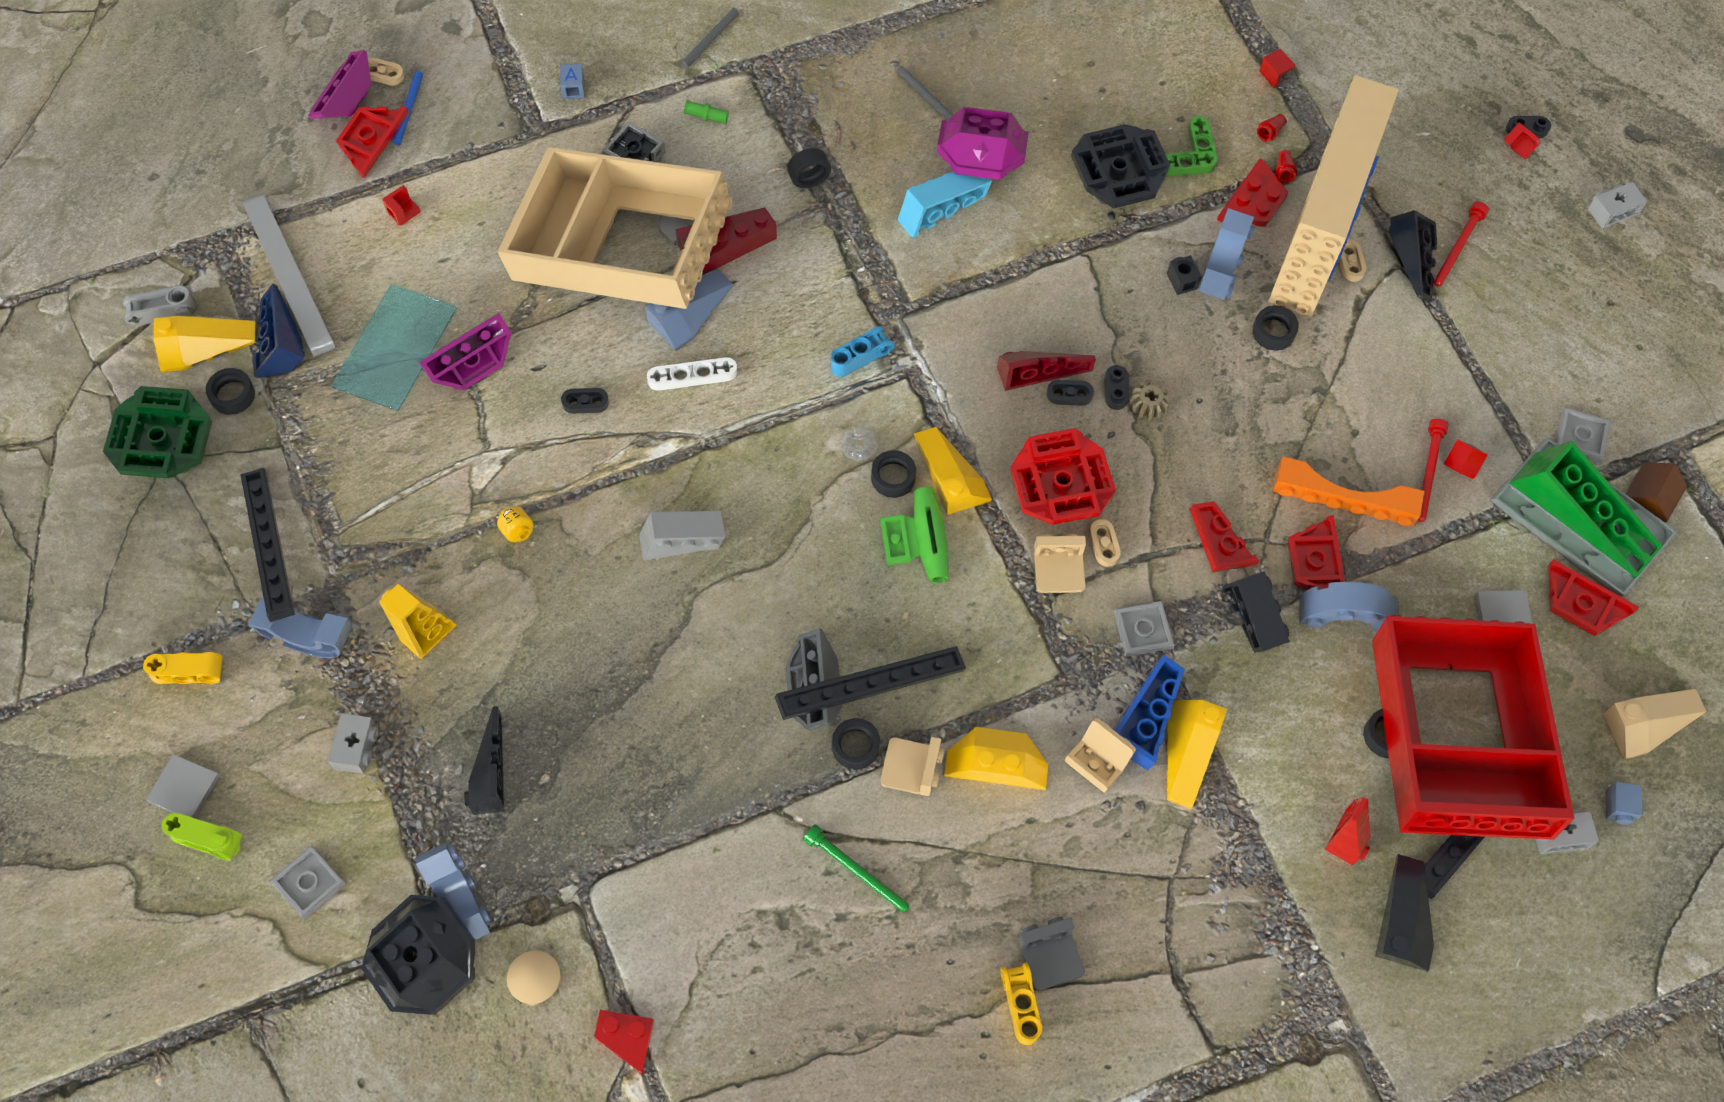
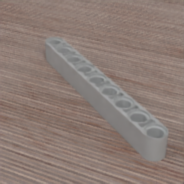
[242,193,336,357]

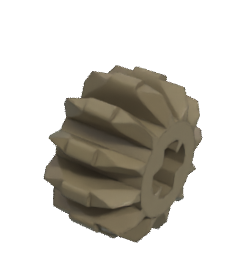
[1130,381,1170,421]

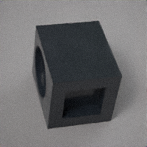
[1167,255,1202,295]

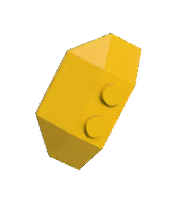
[944,727,1048,790]

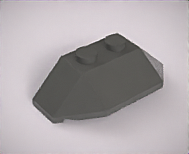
[786,628,843,731]

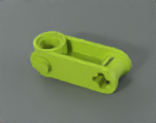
[161,813,243,861]

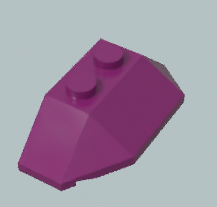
[308,50,371,119]
[419,313,511,390]

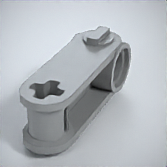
[123,285,196,326]

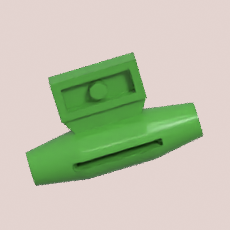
[880,487,949,583]

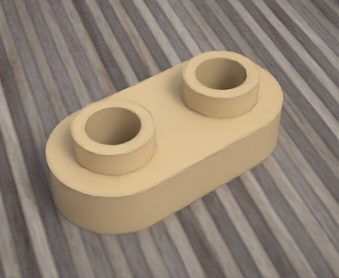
[368,58,404,86]
[1339,239,1366,282]
[1089,519,1121,567]

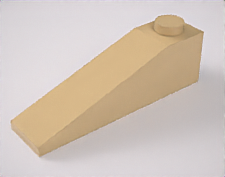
[1603,689,1707,760]

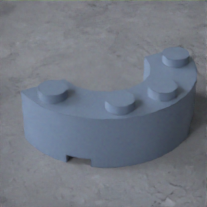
[1198,208,1255,300]
[1299,582,1399,632]
[248,598,352,659]
[415,842,491,940]

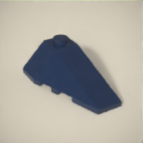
[253,284,305,378]

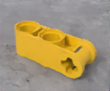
[143,652,223,684]
[1000,962,1042,1045]

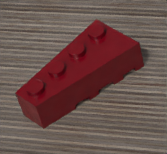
[675,207,777,276]

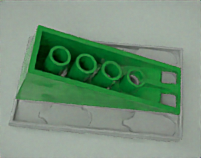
[1490,438,1677,596]

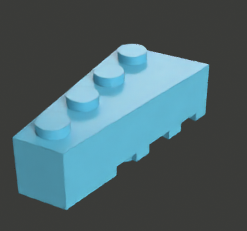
[898,172,992,238]

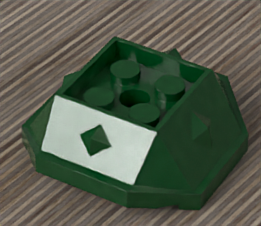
[103,386,212,478]

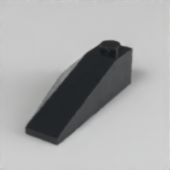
[1389,210,1437,302]
[464,706,504,815]
[1375,854,1434,972]

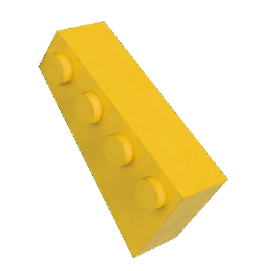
[379,584,457,659]

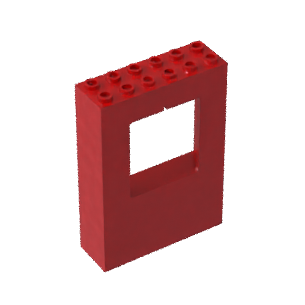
[1372,615,1575,840]

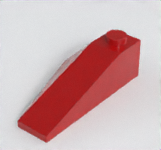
[1325,797,1371,865]

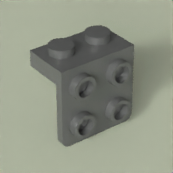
[1018,917,1085,991]

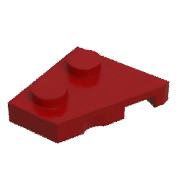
[594,1010,654,1074]

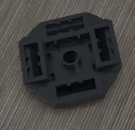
[1071,124,1170,209]
[361,895,475,1015]

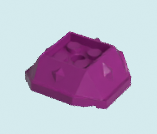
[937,107,1029,180]

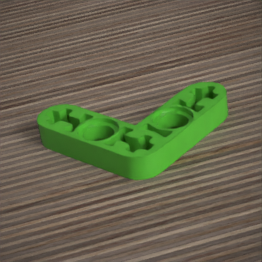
[1166,116,1217,176]

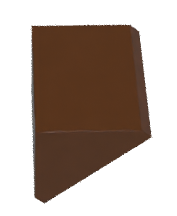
[1625,462,1687,523]

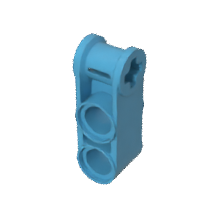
[831,326,895,377]

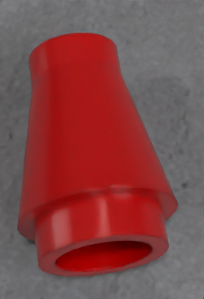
[1257,114,1287,142]
[1275,150,1298,183]

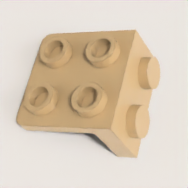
[1033,534,1086,593]
[1065,718,1136,793]
[880,737,945,796]

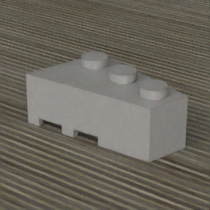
[639,511,726,561]

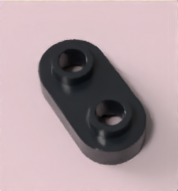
[1506,116,1551,138]
[1104,365,1129,410]
[1046,380,1094,406]
[561,388,609,414]

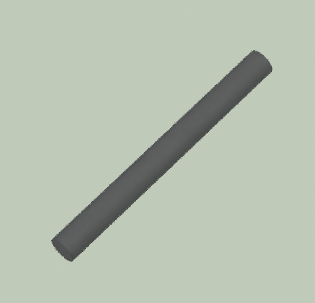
[681,8,739,68]
[897,66,954,120]

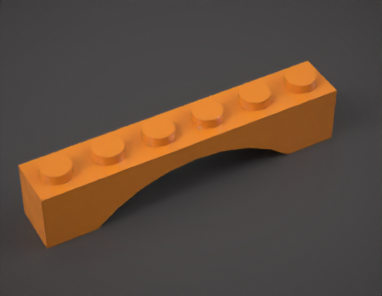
[1273,456,1424,526]

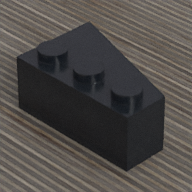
[1222,571,1290,653]

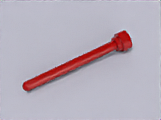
[1434,201,1489,287]
[1418,419,1449,522]

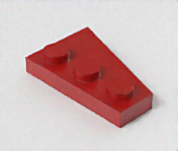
[1190,501,1259,572]

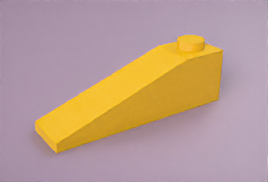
[153,316,256,372]
[914,427,992,515]
[1166,700,1227,809]

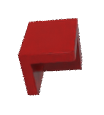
[1259,48,1295,87]
[1503,123,1541,159]
[382,185,421,226]
[1444,439,1488,479]

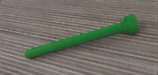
[803,824,909,912]

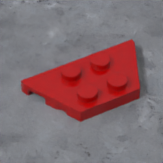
[336,107,409,178]
[1217,158,1288,227]
[1287,515,1345,590]
[1548,559,1639,636]

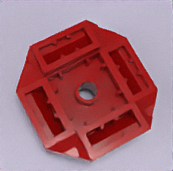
[1010,428,1116,525]

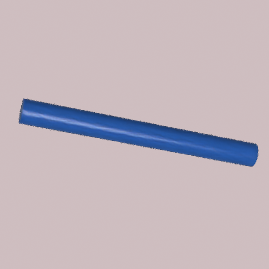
[392,71,423,145]

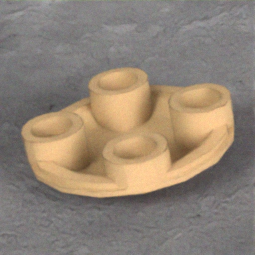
[506,950,562,1006]

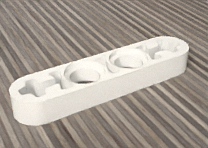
[647,357,737,390]

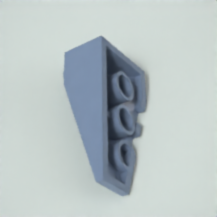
[645,269,732,351]

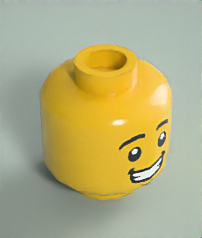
[497,506,534,543]

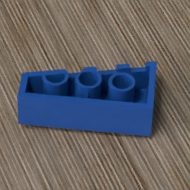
[1113,655,1185,771]

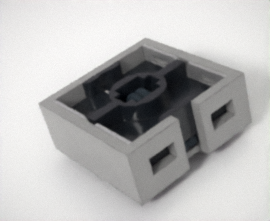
[602,122,665,162]

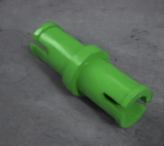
[684,100,729,125]

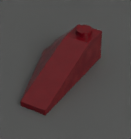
[997,351,1096,391]

